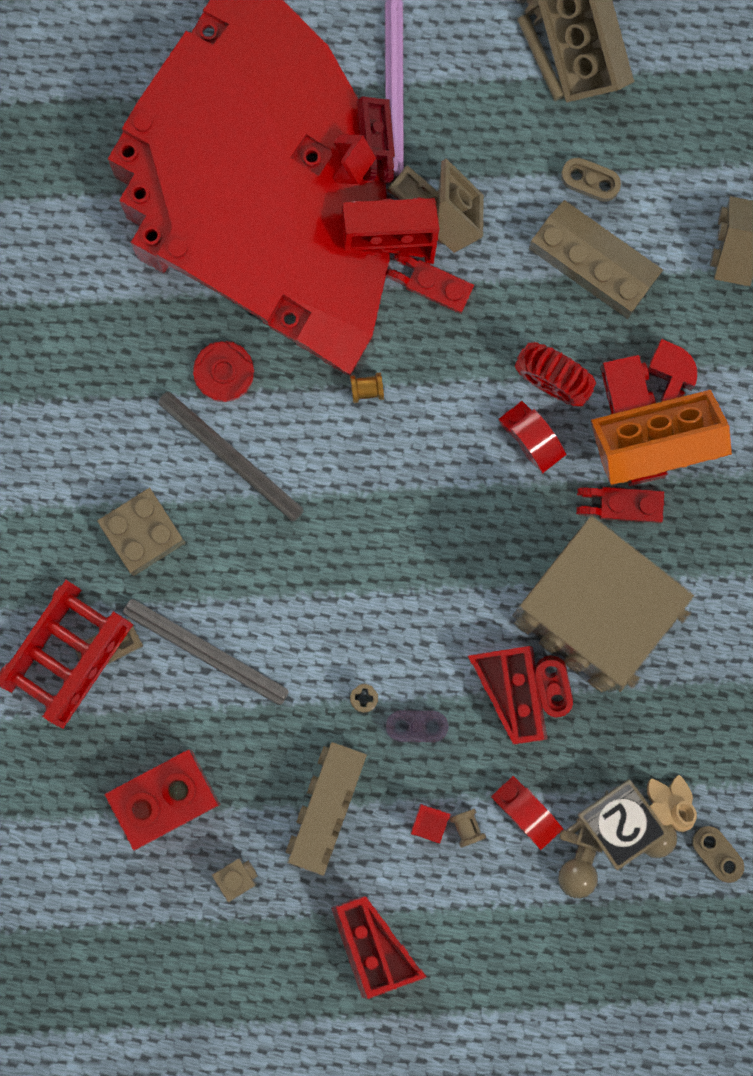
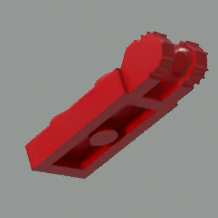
[386,254,474,314]
[576,487,664,523]

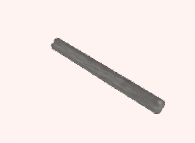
[158,391,303,521]
[123,599,289,705]

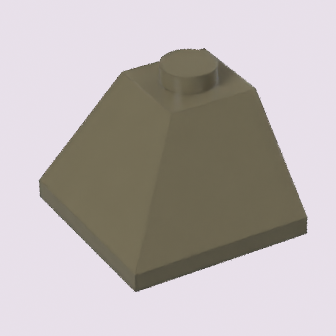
[436,159,484,253]

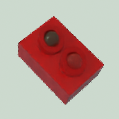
[104,749,220,851]

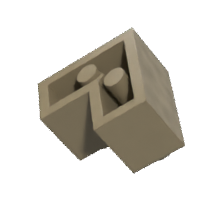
[710,196,753,286]

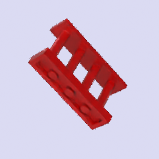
[0,580,134,729]

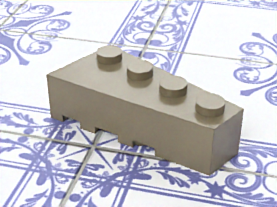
[285,742,367,876]

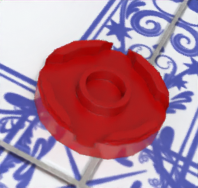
[193,341,254,402]

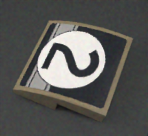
[577,779,669,871]

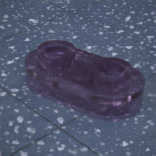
[386,710,448,743]

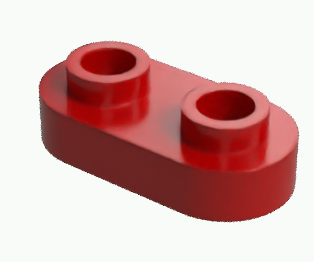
[535,655,573,717]

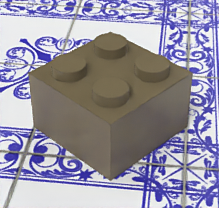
[97,487,186,576]

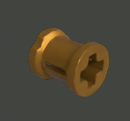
[350,372,384,403]

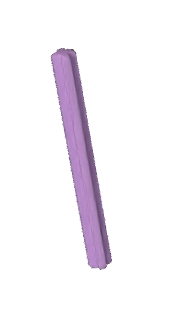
[385,0,404,176]

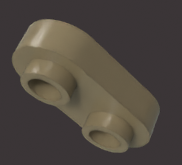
[561,158,621,202]
[692,826,745,883]

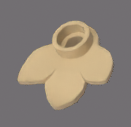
[647,775,697,832]

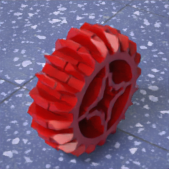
[515,342,596,407]

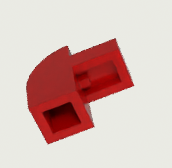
[648,339,698,402]
[498,401,567,473]
[491,776,563,850]

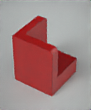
[333,135,376,184]
[410,804,451,844]

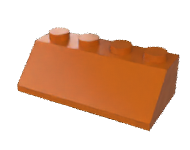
[591,390,732,485]

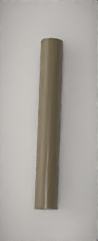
[517,15,564,101]

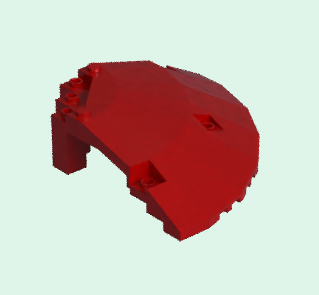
[108,0,390,376]

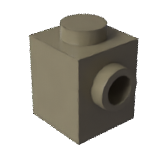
[212,857,258,902]

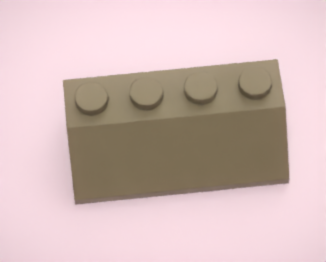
[538,0,634,103]
[529,200,663,319]

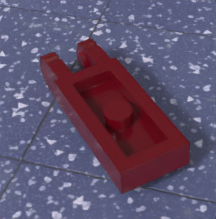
[357,96,395,183]

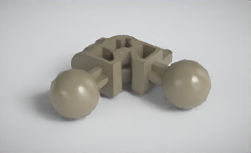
[558,790,677,899]

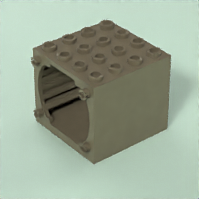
[512,515,695,693]

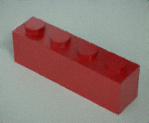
[600,355,668,486]

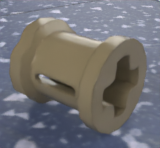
[350,684,378,713]
[449,808,486,848]

